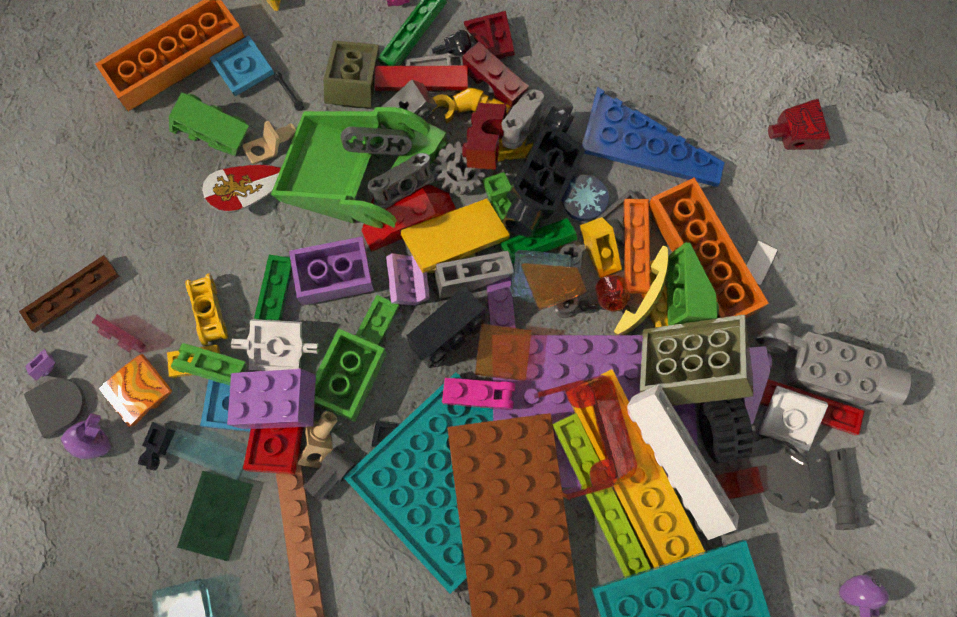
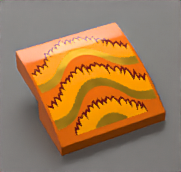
[100,354,173,427]

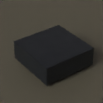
[371,421,399,447]

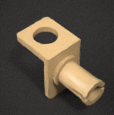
[242,121,296,164]
[298,411,338,468]

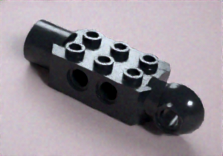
[503,105,585,238]

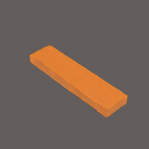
[624,199,651,294]

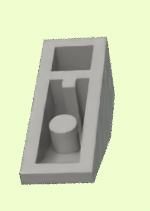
[435,251,514,298]

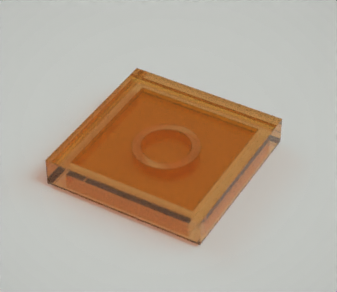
[475,324,532,381]

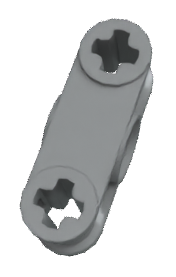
[502,89,544,149]

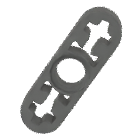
[340,127,412,155]

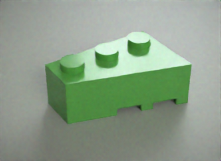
[169,92,249,156]

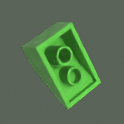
[666,242,719,326]

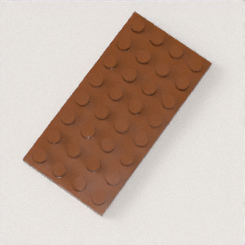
[447,413,581,617]

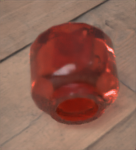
[595,275,630,312]

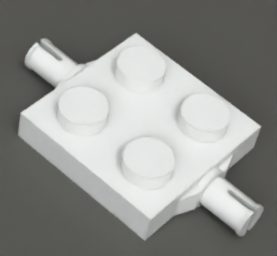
[231,319,319,371]

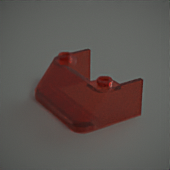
[534,375,637,499]

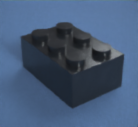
[407,287,485,368]

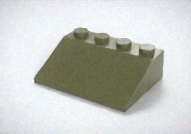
[640,314,754,406]

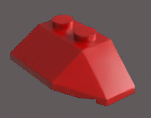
[362,184,457,252]

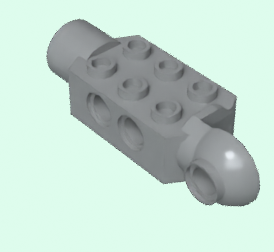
[755,323,911,406]

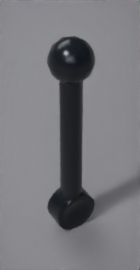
[273,72,304,111]
[579,300,631,314]

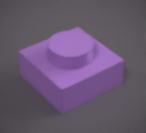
[25,349,56,381]

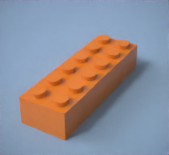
[95,0,245,112]
[649,177,769,318]

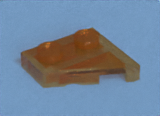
[521,263,587,311]

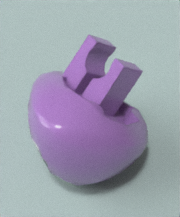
[61,413,111,459]
[839,575,889,617]

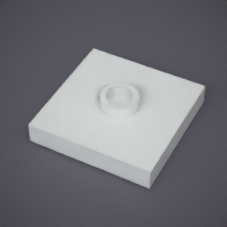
[758,386,828,451]

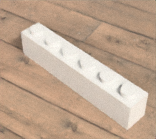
[627,384,739,540]

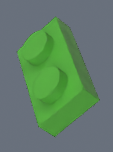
[355,295,399,346]

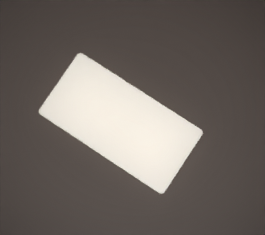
[747,241,777,285]

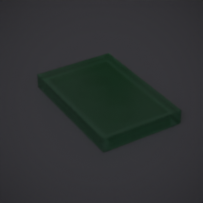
[177,471,253,561]

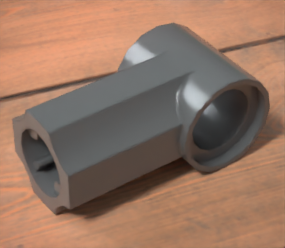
[303,447,356,502]

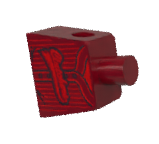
[768,99,830,150]

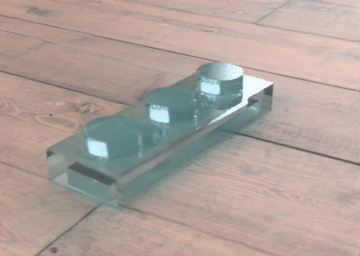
[166,428,245,480]

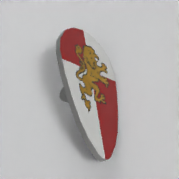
[202,165,281,213]

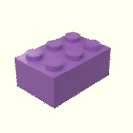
[289,236,374,306]
[227,369,316,429]

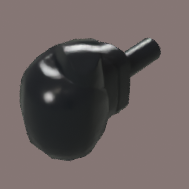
[432,30,471,56]

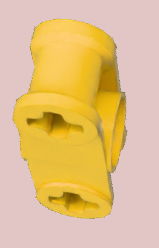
[185,273,228,346]

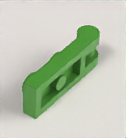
[171,343,247,386]

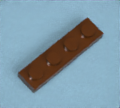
[19,255,120,333]

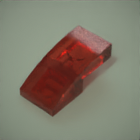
[715,466,764,500]

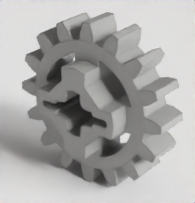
[433,142,485,195]

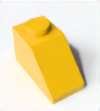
[580,217,622,278]

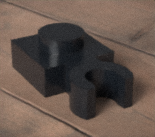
[138,422,175,471]

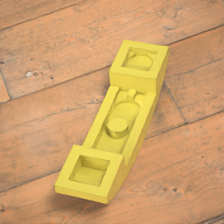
[614,246,669,336]

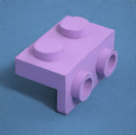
[386,253,429,306]

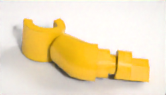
[432,88,511,124]

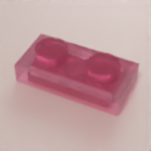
[91,314,146,353]

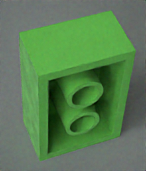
[314,328,387,422]

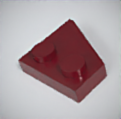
[464,11,515,59]

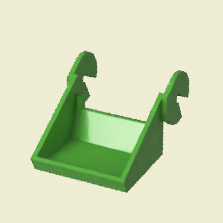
[271,107,430,229]

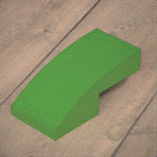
[482,172,511,225]

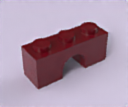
[462,42,529,112]
[462,103,507,170]

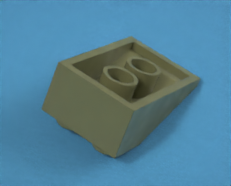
[323,40,379,108]

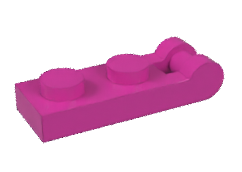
[442,378,516,410]

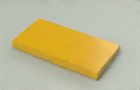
[401,198,510,273]

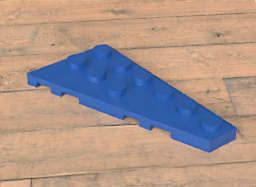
[582,87,725,187]

